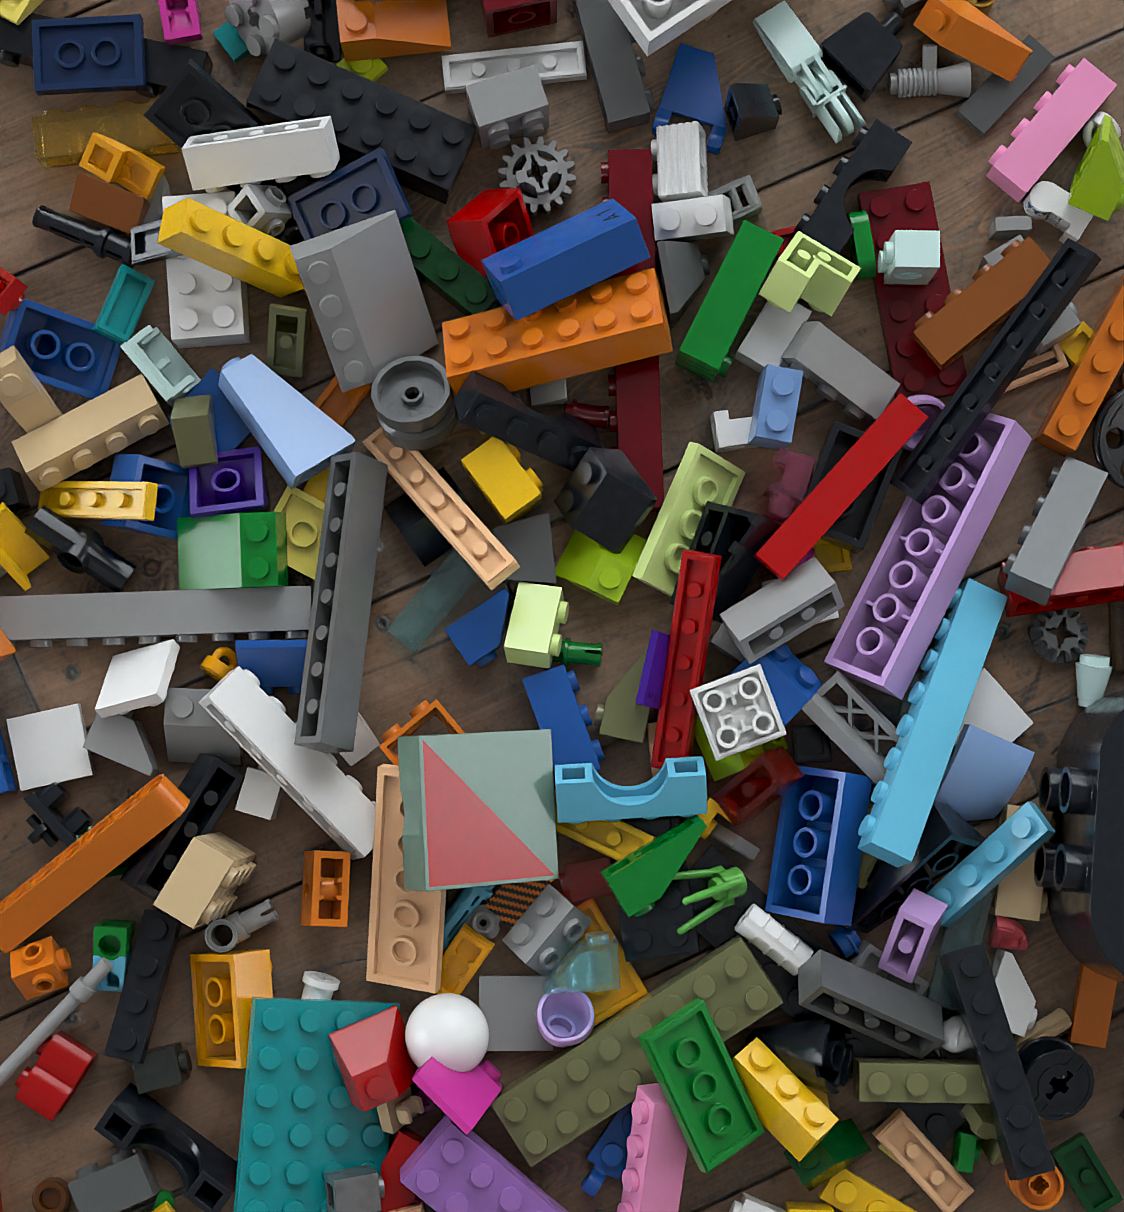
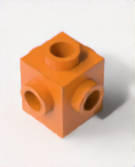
[10,936,72,1000]

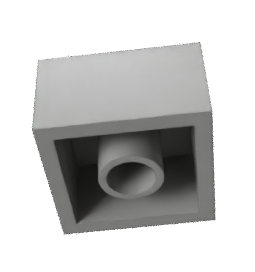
[465,64,549,149]

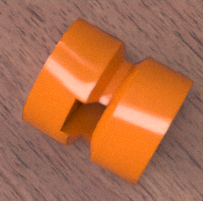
[1004,1166,1064,1210]

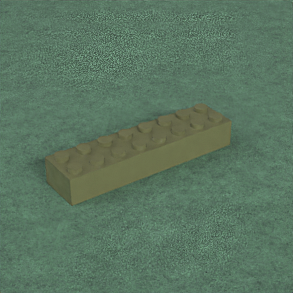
[491,934,783,1167]

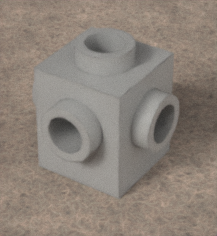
[226,184,293,237]

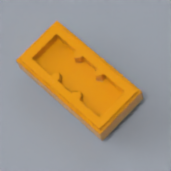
[436,923,495,995]

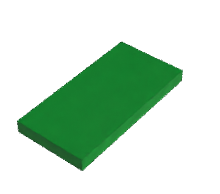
[637,998,765,1174]

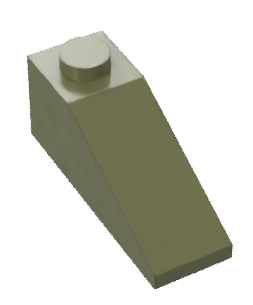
[593,647,650,743]

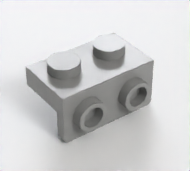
[502,884,592,977]

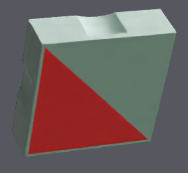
[398,729,559,891]

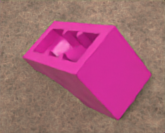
[158,0,203,46]

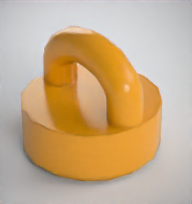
[200,647,238,682]

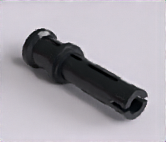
[32,205,136,269]

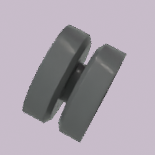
[371,356,458,451]

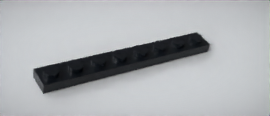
[890,238,1102,505]

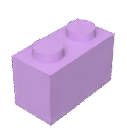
[877,888,948,984]

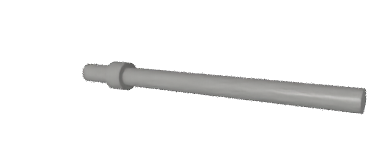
[0,957,114,1087]

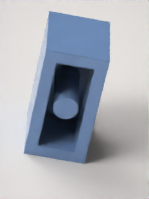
[748,364,803,451]

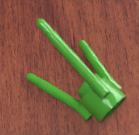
[673,865,747,935]

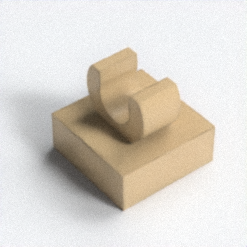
[377,1086,424,1134]

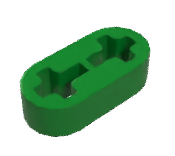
[846,211,876,280]

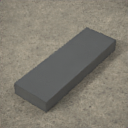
[955,34,1056,138]

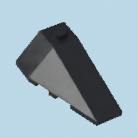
[845,801,986,933]

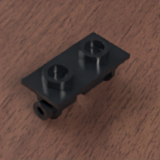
[304,0,340,62]

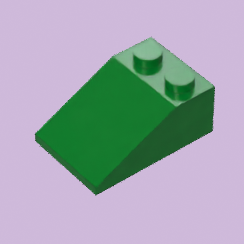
[177,512,288,590]

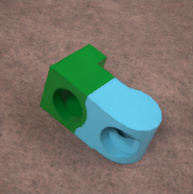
[93,919,135,992]

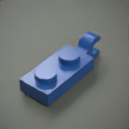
[581,1100,635,1197]

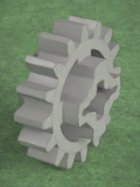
[498,136,576,217]

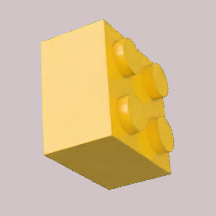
[461,437,543,524]

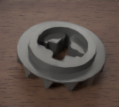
[1030,609,1090,664]

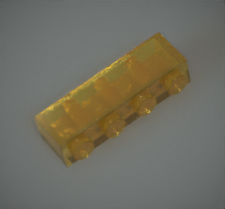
[32,97,182,169]

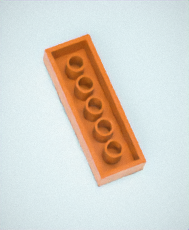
[442,268,673,396]

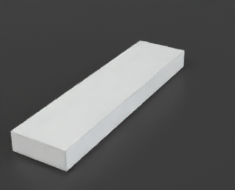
[441,41,587,94]

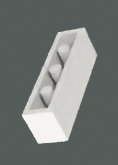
[182,116,340,193]

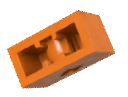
[300,850,351,927]

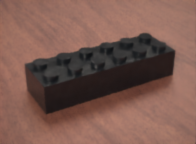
[246,38,477,204]

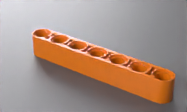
[0,774,190,953]

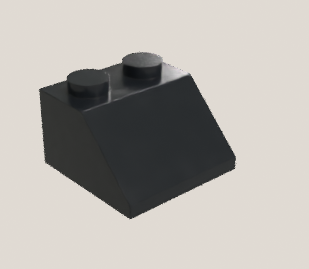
[554,447,658,553]

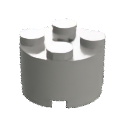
[224,0,311,56]

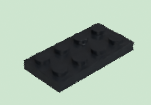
[143,59,284,195]
[610,816,701,962]

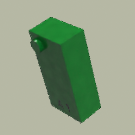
[675,220,784,383]

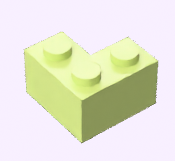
[759,231,861,317]

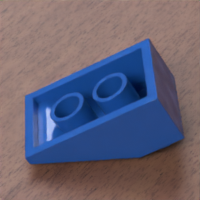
[0,298,122,399]

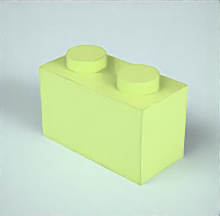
[504,581,569,669]

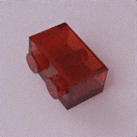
[712,746,805,826]

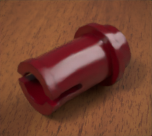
[564,399,609,429]

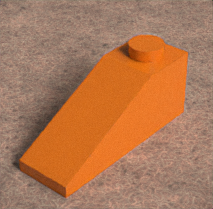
[913,0,1033,82]

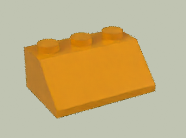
[190,949,273,1069]

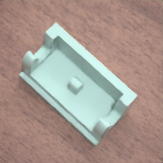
[120,325,201,407]

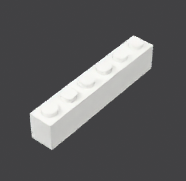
[198,666,376,860]

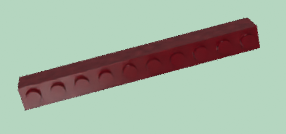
[601,149,664,512]

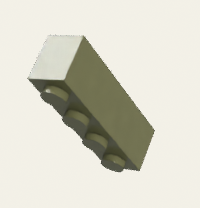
[853,1057,990,1104]

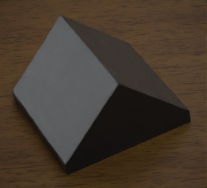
[384,467,479,567]

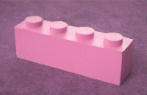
[986,58,1117,203]
[617,1083,688,1212]

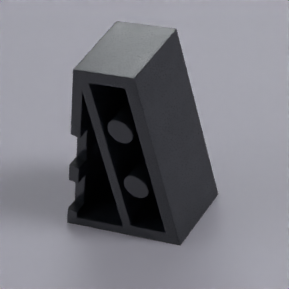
[669,501,781,623]

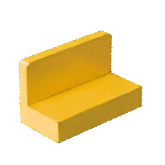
[0,502,50,591]

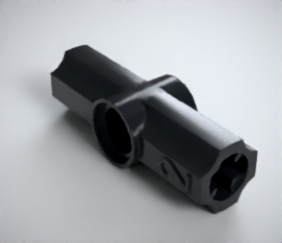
[24,505,137,592]

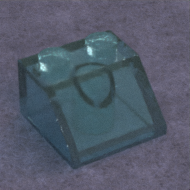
[544,931,621,994]

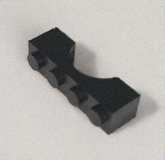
[794,119,912,255]
[453,371,604,471]
[94,1082,238,1212]

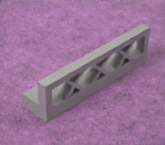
[801,670,943,785]

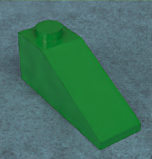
[600,815,707,917]

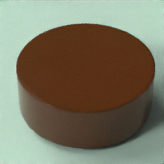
[32,1177,72,1212]

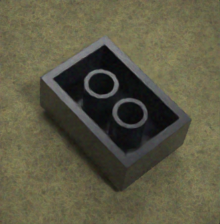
[798,421,903,554]

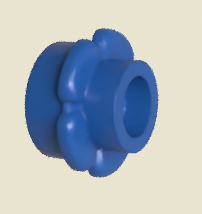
[828,925,862,959]

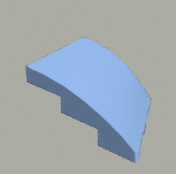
[934,724,1035,821]

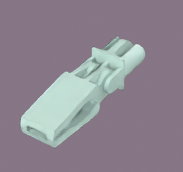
[753,0,866,143]

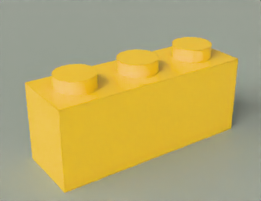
[732,1037,839,1162]

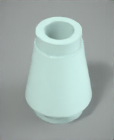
[1075,654,1113,707]

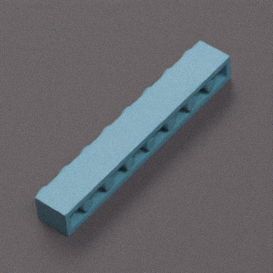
[858,578,1008,868]

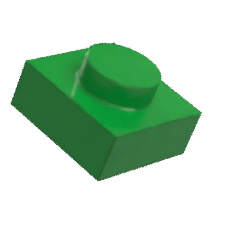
[951,1128,981,1173]

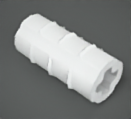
[735,904,813,976]

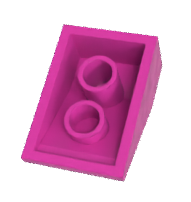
[412,1057,503,1135]

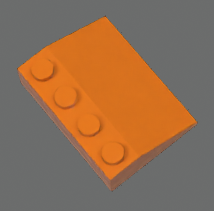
[336,0,452,62]

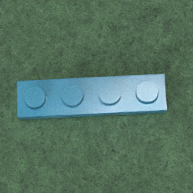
[927,801,1055,927]

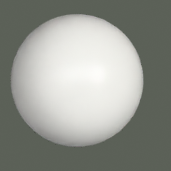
[405,993,489,1072]

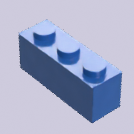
[522,664,605,771]

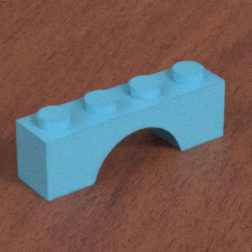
[555,756,707,824]

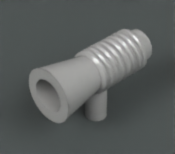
[889,44,971,98]

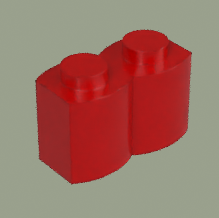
[14,1031,98,1121]

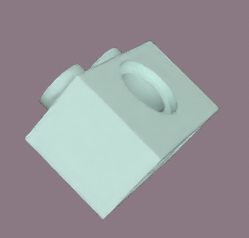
[878,230,940,285]

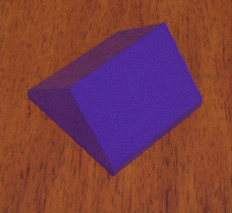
[189,446,270,518]

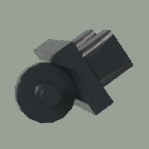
[24,782,93,848]

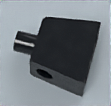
[820,11,905,102]

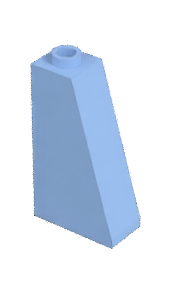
[218,354,356,489]

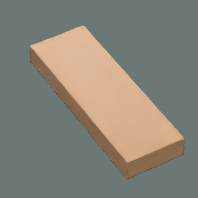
[872,1108,974,1212]

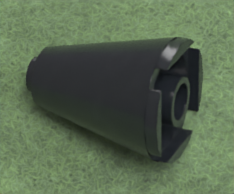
[745,1018,853,1094]

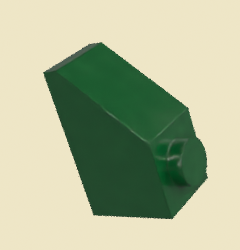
[783,1118,872,1191]

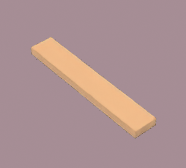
[362,427,520,591]

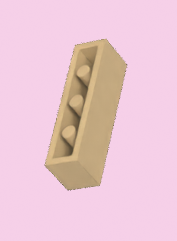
[12,374,170,492]

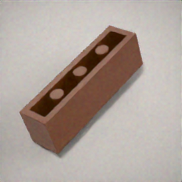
[913,236,1051,371]

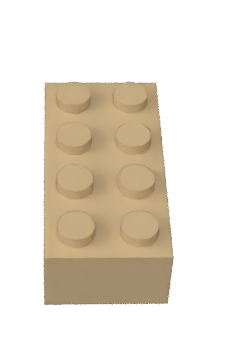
[153,832,257,929]

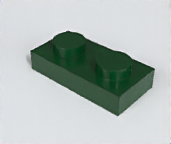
[1050,1132,1124,1212]

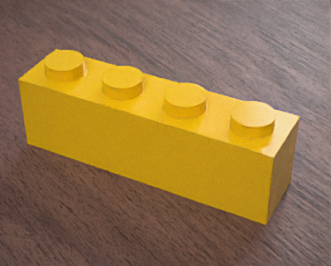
[157,198,304,298]

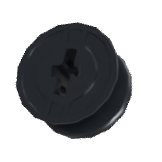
[1018,1036,1095,1121]

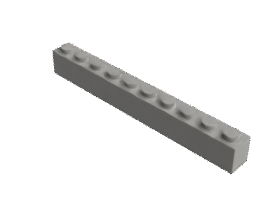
[0,586,314,649]

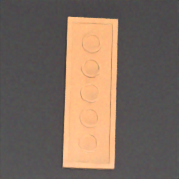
[366,763,446,994]

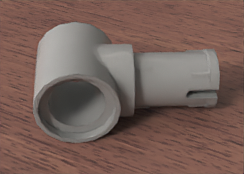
[205,898,279,953]

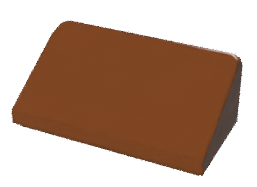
[69,172,150,235]

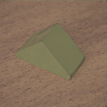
[170,394,218,469]

